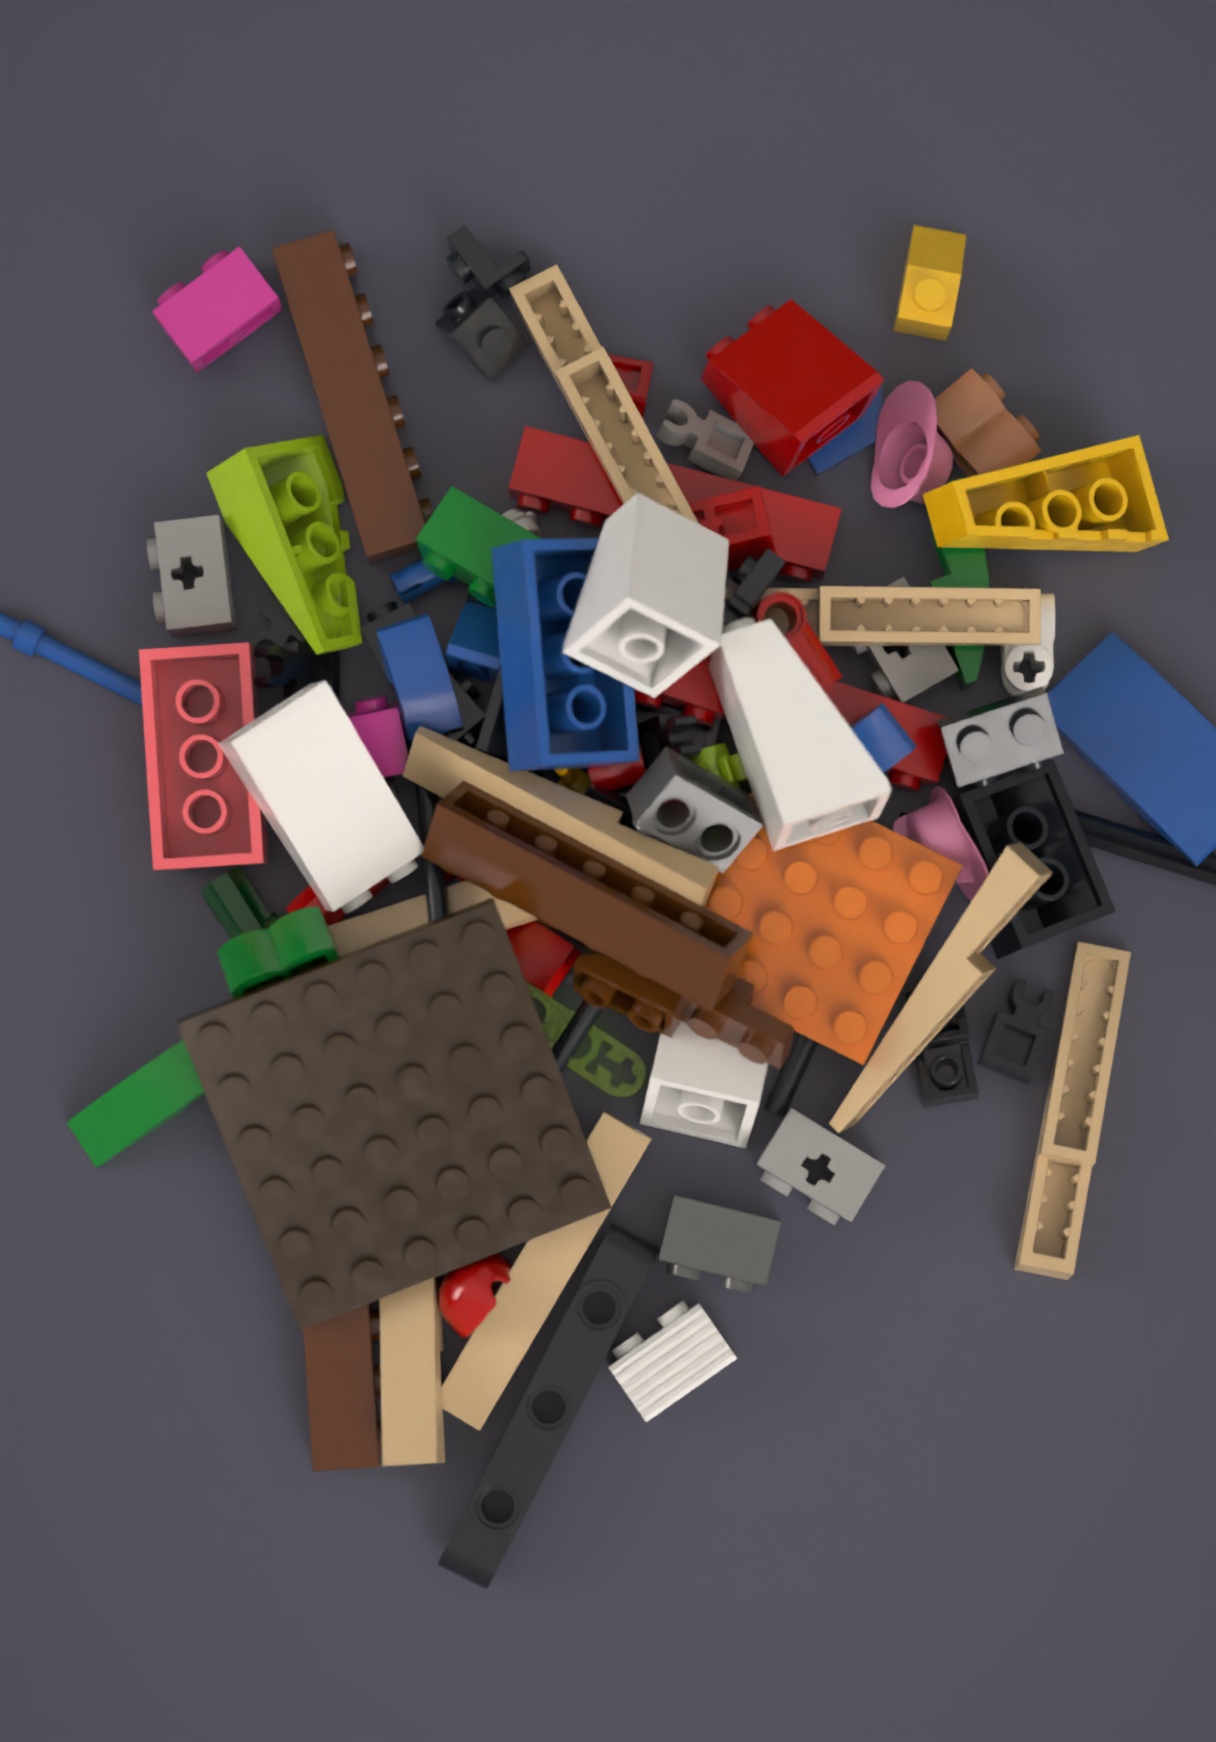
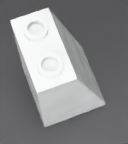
[708,618,892,851]
[218,681,424,914]

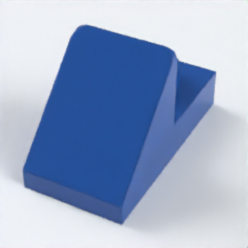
[445,602,501,685]

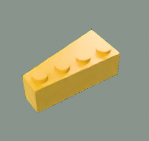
[923,435,1169,552]

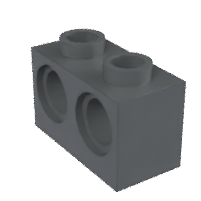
[626,746,763,874]

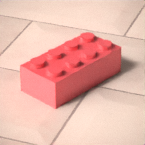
[139,642,269,871]

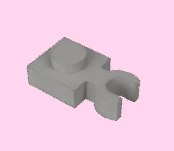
[656,399,754,481]

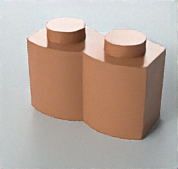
[935,368,1041,478]

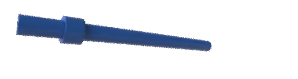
[0,612,142,706]

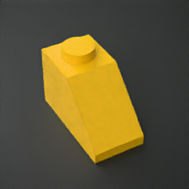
[893,225,966,341]

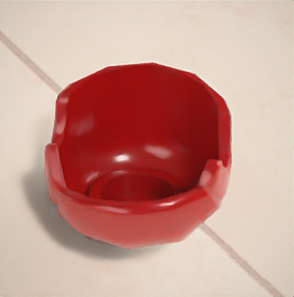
[437,1253,512,1339]

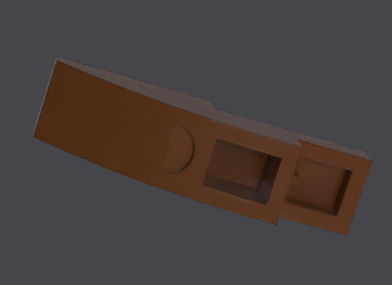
[573,953,794,1069]

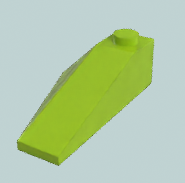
[206,435,363,655]

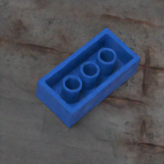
[491,538,640,772]

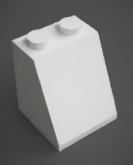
[563,493,729,698]
[640,1021,768,1149]

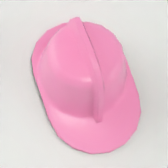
[870,381,954,508]
[892,786,989,901]

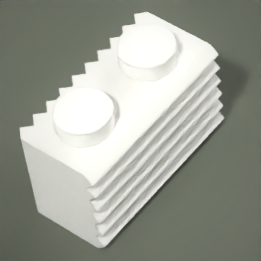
[608,1300,737,1422]

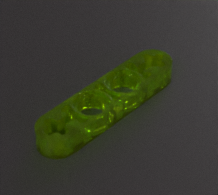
[525,981,646,1098]

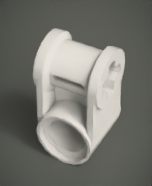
[1001,594,1055,696]

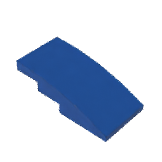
[1047,632,1216,867]

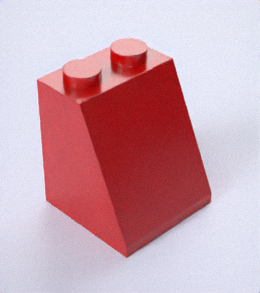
[700,299,884,478]

